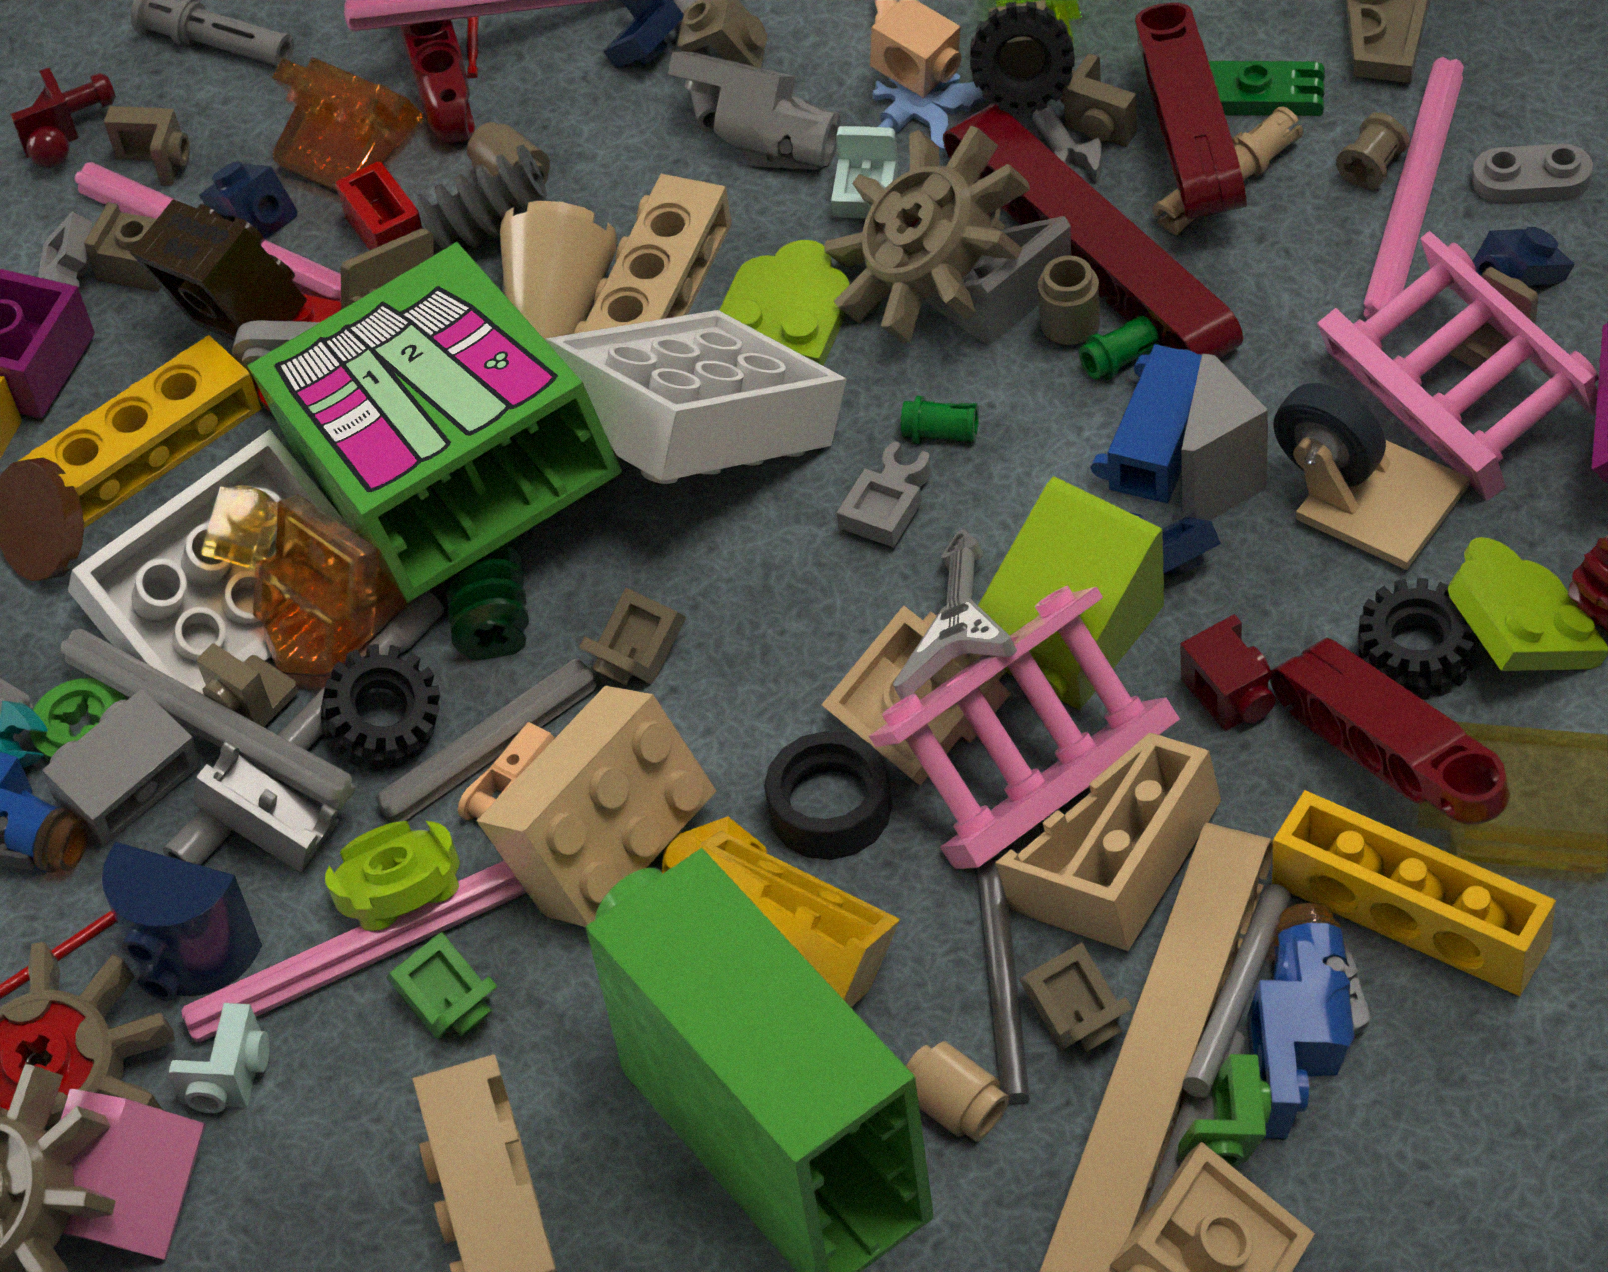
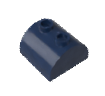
[102,842,262,1001]

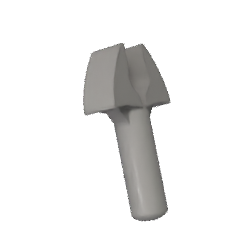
[1032,105,1102,184]

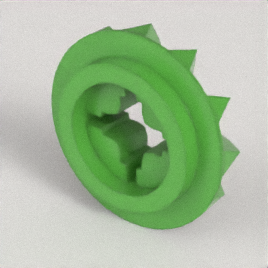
[29,678,126,762]

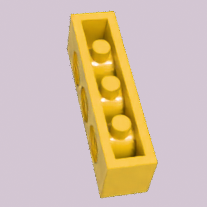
[18,335,261,528]
[1272,790,1556,996]

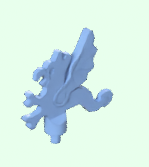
[873,73,986,156]

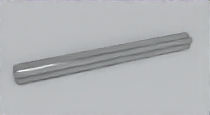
[60,629,356,809]

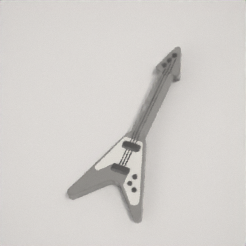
[893,529,1017,699]

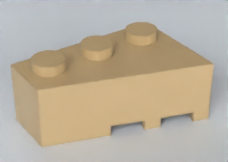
[412,1054,557,1272]

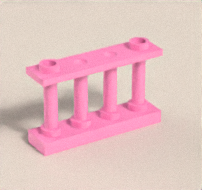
[1317,231,1599,501]
[869,586,1180,869]

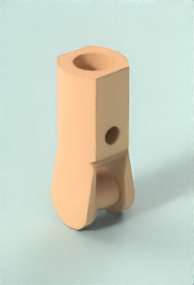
[458,722,555,821]

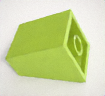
[978,476,1164,710]

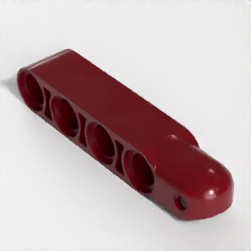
[1135,3,1247,220]
[399,20,476,145]
[1270,638,1510,825]

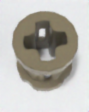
[1336,112,1410,190]

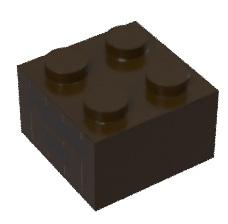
[130,199,307,341]

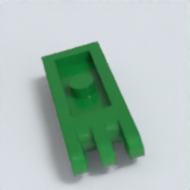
[1209,61,1325,116]

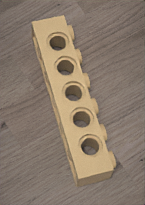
[574,174,732,458]

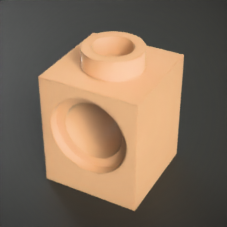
[870,0,962,98]

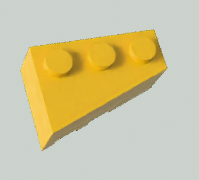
[698,831,901,1007]

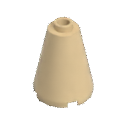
[500,201,618,339]

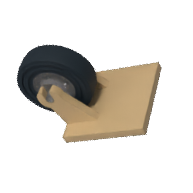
[1273,383,1470,570]

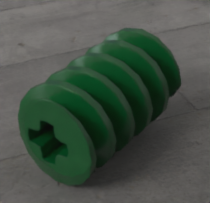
[445,536,529,660]

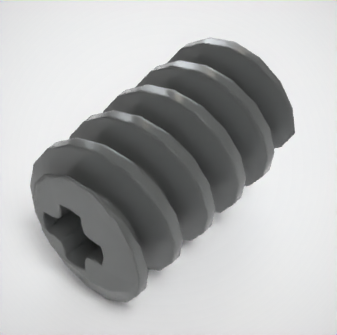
[417,145,547,250]

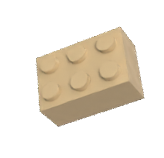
[477,686,716,927]

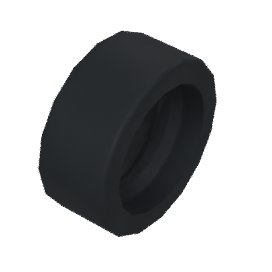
[764,731,893,860]

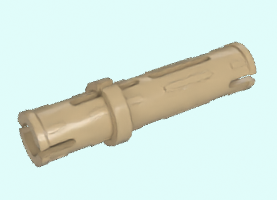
[1153,107,1303,235]

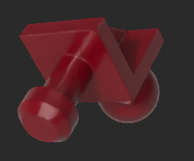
[10,67,116,168]

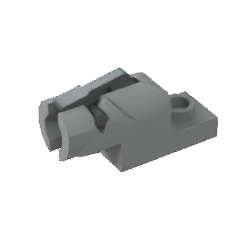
[668,52,841,170]

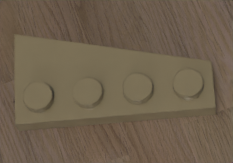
[1346,0,1430,83]

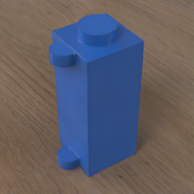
[1091,344,1202,504]

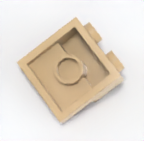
[822,606,1011,786]
[1110,1142,1315,1272]

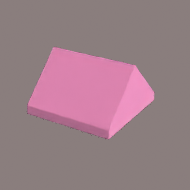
[61,1088,206,1260]

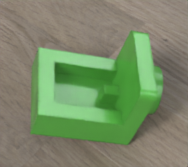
[386,932,498,1040]
[1177,1054,1271,1167]

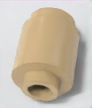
[906,1041,1009,1142]

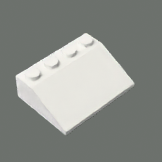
[545,310,847,484]
[68,429,379,695]

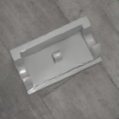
[193,740,339,872]

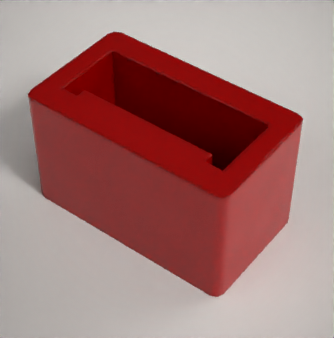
[336,161,423,250]

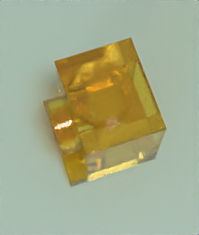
[201,485,281,571]

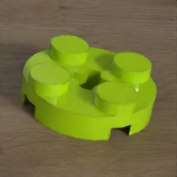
[325,821,460,931]

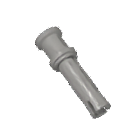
[130,0,294,69]

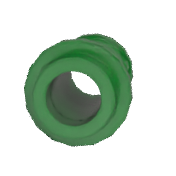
[1079,315,1160,380]
[901,396,979,444]

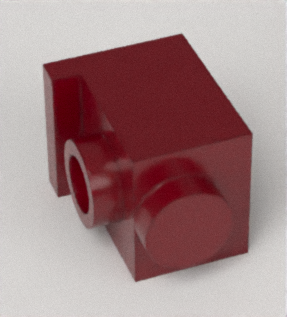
[1180,614,1276,731]

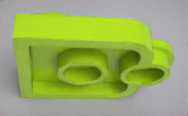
[719,240,850,366]
[1448,537,1608,671]

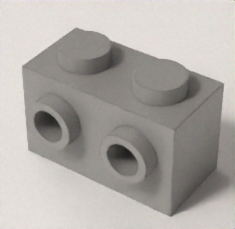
[42,688,201,847]

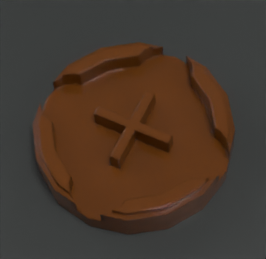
[0,457,84,581]

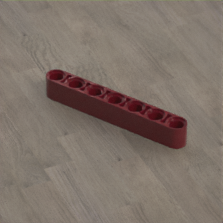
[943,104,1243,359]

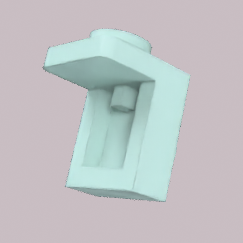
[831,126,899,218]
[168,1003,270,1113]

